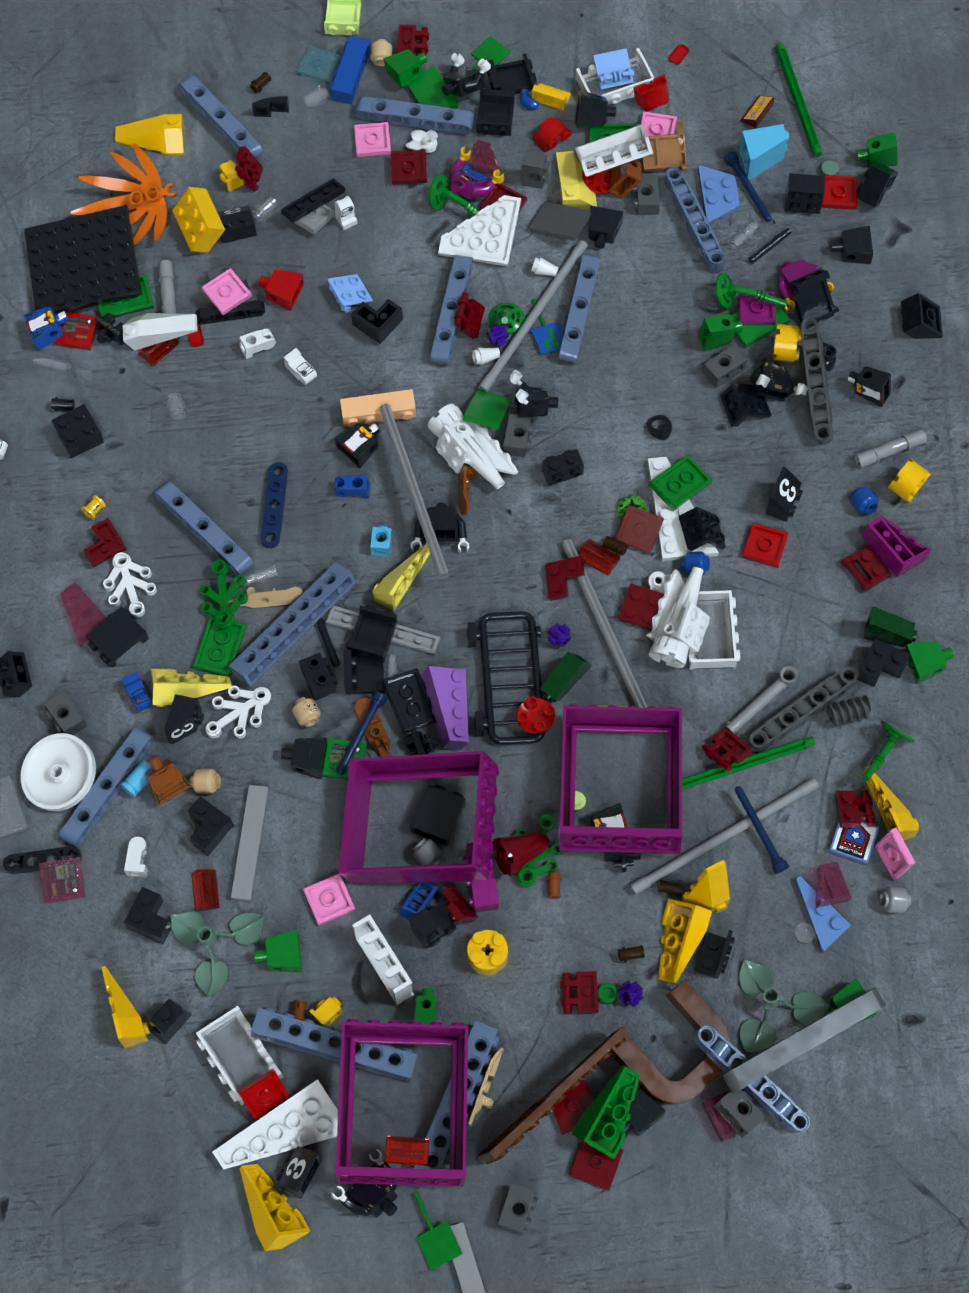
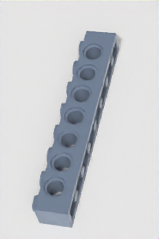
[229,562,356,687]
[251,1007,417,1083]
[413,1020,501,1188]

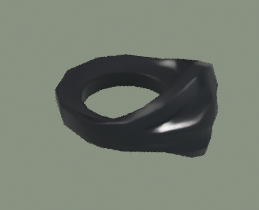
[647,415,672,440]

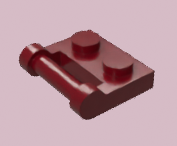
[841,545,891,592]

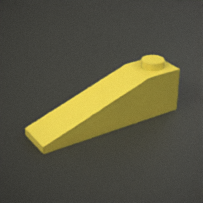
[556,151,597,210]
[372,543,430,611]
[151,669,232,707]

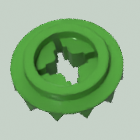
[617,494,647,519]

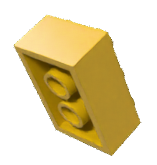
[172,187,225,253]

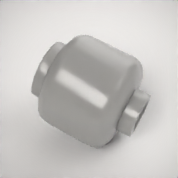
[413,839,442,866]
[879,887,911,913]

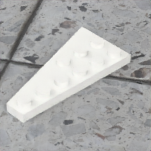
[648,457,719,561]
[212,1079,338,1169]

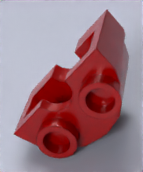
[634,74,669,111]
[532,117,572,152]

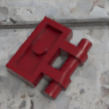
[397,25,429,55]
[235,146,263,192]
[454,292,485,339]
[702,728,753,771]
[835,790,875,828]
[560,971,599,1015]

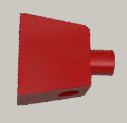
[259,269,304,311]

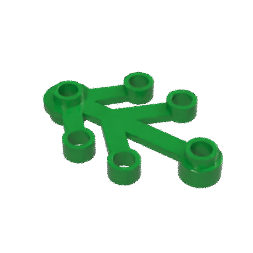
[200,559,248,629]
[516,814,564,887]

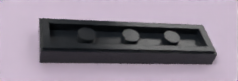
[281,178,345,223]

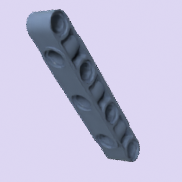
[178,75,263,158]
[355,97,474,134]
[665,167,724,273]
[558,253,601,363]
[430,255,473,364]
[154,480,254,575]
[60,727,154,847]
[693,1026,810,1133]

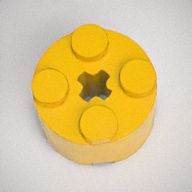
[772,324,802,362]
[888,458,931,503]
[467,930,508,976]

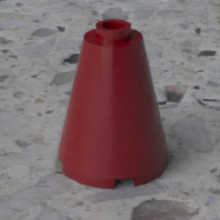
[492,831,550,876]

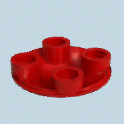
[583,161,612,194]
[516,696,555,734]

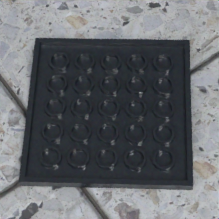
[24,205,142,314]

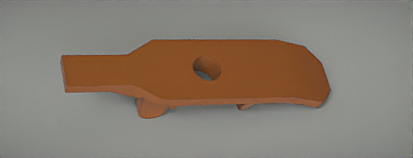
[458,463,477,515]
[354,697,391,757]

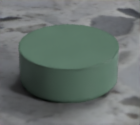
[821,160,839,176]

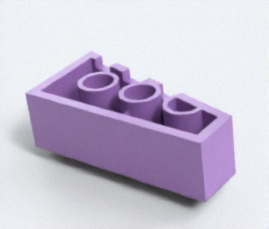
[422,666,469,750]

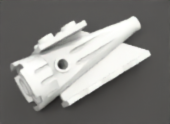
[428,404,518,489]
[646,567,710,668]

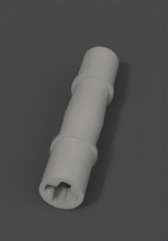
[158,260,177,314]
[854,429,927,469]

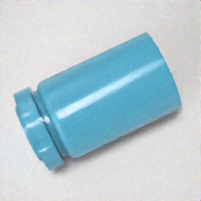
[120,760,151,798]

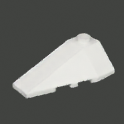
[123,313,197,351]

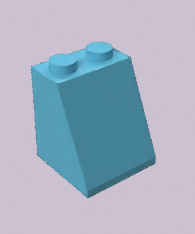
[739,124,789,180]

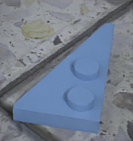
[796,876,851,953]

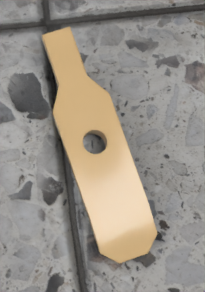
[228,586,302,608]
[468,1047,504,1127]

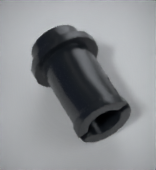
[51,397,75,411]

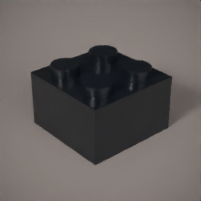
[785,173,825,214]
[51,404,104,458]

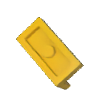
[532,83,571,111]

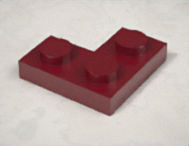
[84,518,127,567]
[545,556,585,601]
[442,886,478,922]

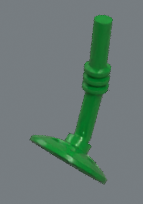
[429,174,479,216]
[715,273,787,309]
[489,303,525,334]
[862,720,915,781]

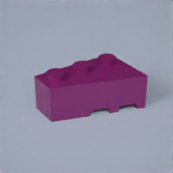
[862,516,932,577]
[463,843,499,913]

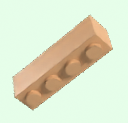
[340,389,416,427]

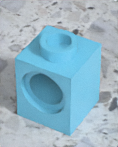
[370,526,392,557]

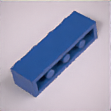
[329,35,371,104]

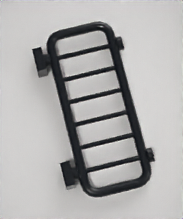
[467,611,545,745]

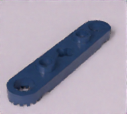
[261,462,288,549]

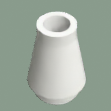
[531,257,558,277]
[472,347,500,366]

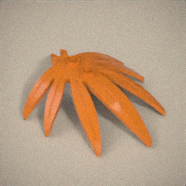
[70,143,177,246]

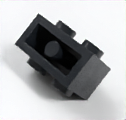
[542,449,584,486]
[0,651,32,697]
[299,652,337,701]

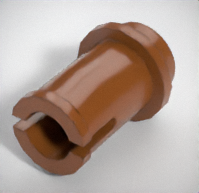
[546,873,562,899]
[293,999,307,1021]

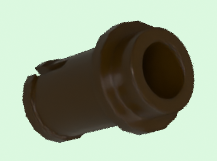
[250,72,271,93]
[602,536,628,556]
[658,879,684,897]
[618,945,645,963]

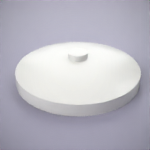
[21,733,96,811]

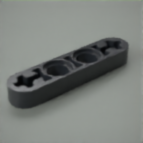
[195,300,265,325]
[3,846,82,874]

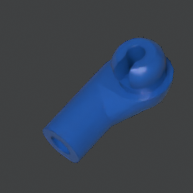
[520,89,539,110]

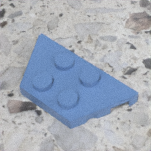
[698,165,740,225]

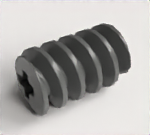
[827,695,871,727]

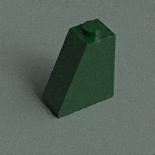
[864,606,917,647]
[540,651,592,701]

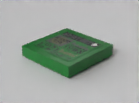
[322,738,367,780]

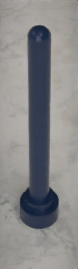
[724,151,772,222]
[337,691,387,775]
[735,786,789,874]

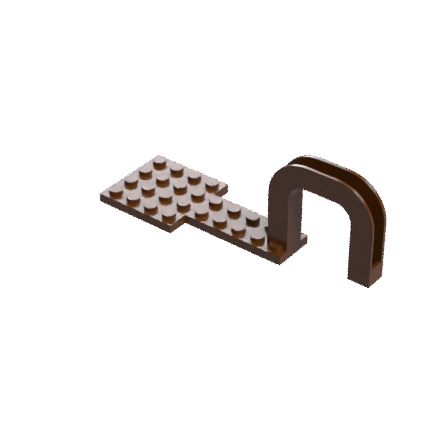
[474,980,731,1165]

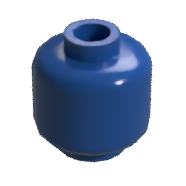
[851,487,879,514]
[681,551,710,576]

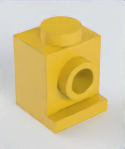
[219,160,244,192]
[309,996,342,1026]

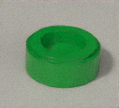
[598,983,618,1005]

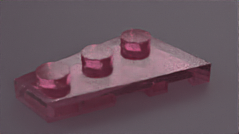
[60,583,106,647]

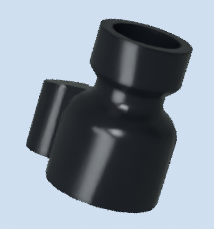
[818,343,837,372]

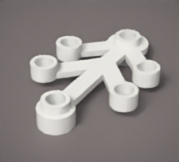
[103,552,157,618]
[205,686,271,739]

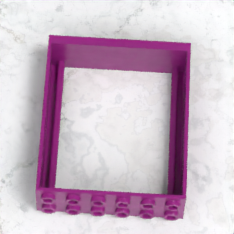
[560,704,682,854]
[338,751,499,885]
[335,1019,468,1187]

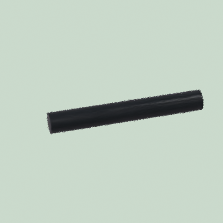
[749,228,792,264]
[316,617,340,667]

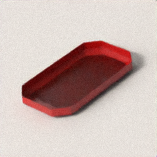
[669,44,689,64]
[188,325,204,347]

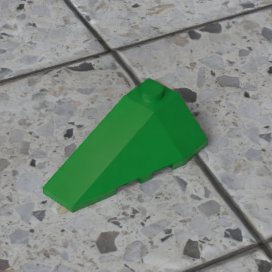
[572,1065,640,1159]

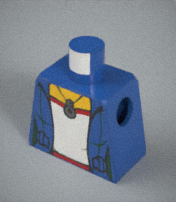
[24,307,69,350]

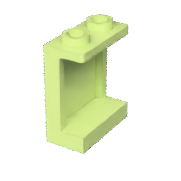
[324,0,362,36]

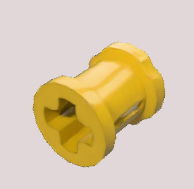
[81,495,106,520]

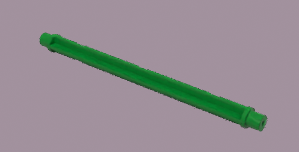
[776,42,822,157]
[666,736,815,790]

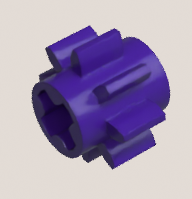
[487,323,509,347]
[548,623,571,647]
[618,980,644,1007]

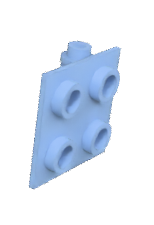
[593,48,634,89]
[327,274,373,313]

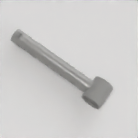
[725,666,798,734]

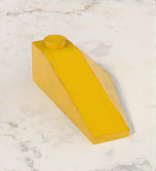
[115,114,185,155]
[862,766,919,840]
[682,860,730,913]
[659,898,712,984]
[101,966,150,1048]
[239,1164,310,1251]

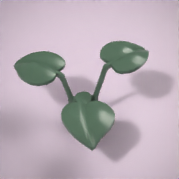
[171,912,264,996]
[740,960,829,1053]

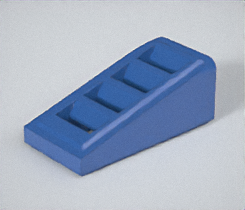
[400,882,438,920]

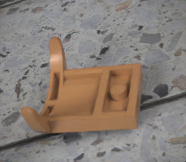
[642,120,687,172]

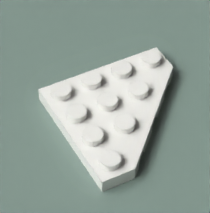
[438,195,521,267]

